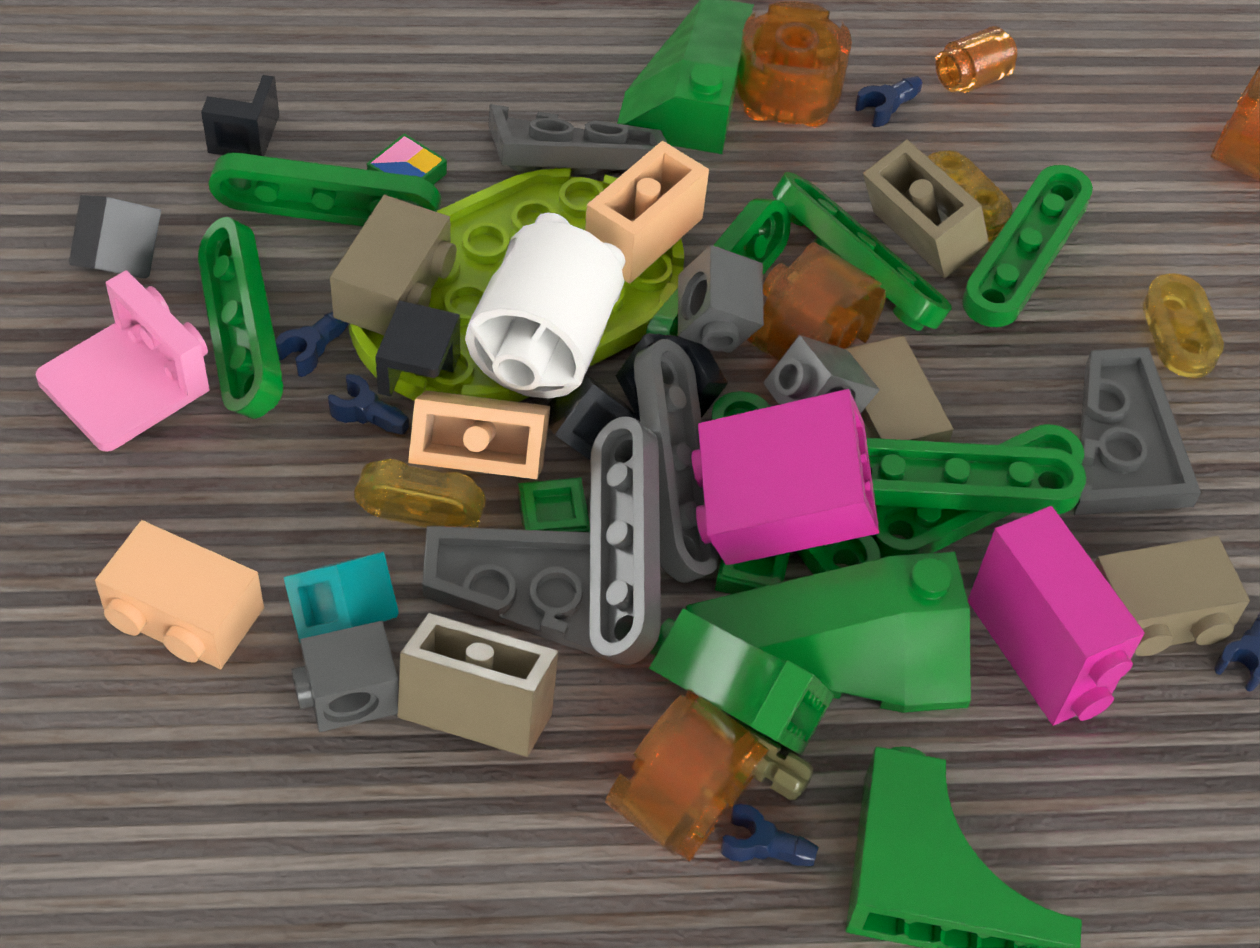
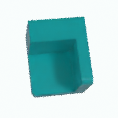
[283,552,399,642]

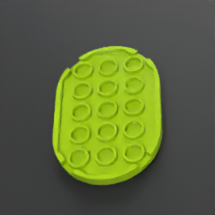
[348,168,684,402]

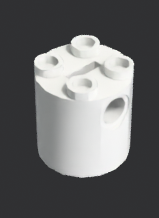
[465,213,626,399]

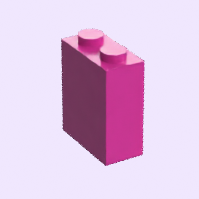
[691,389,879,565]
[968,506,1145,726]

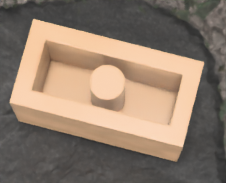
[585,140,709,284]
[408,390,550,479]
[95,520,264,670]

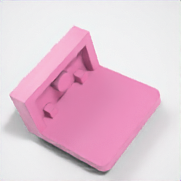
[36,270,210,451]

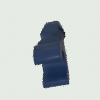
[855,76,923,127]
[275,311,348,377]
[328,374,409,435]
[1215,613,1260,691]
[721,804,819,866]

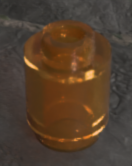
[935,26,1017,93]

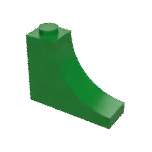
[649,608,835,755]
[845,746,1082,948]

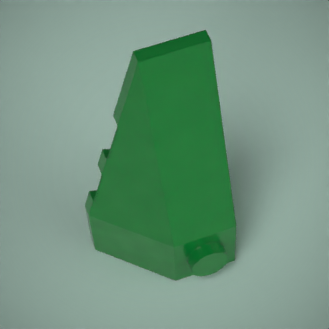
[617,0,754,155]
[686,552,971,713]

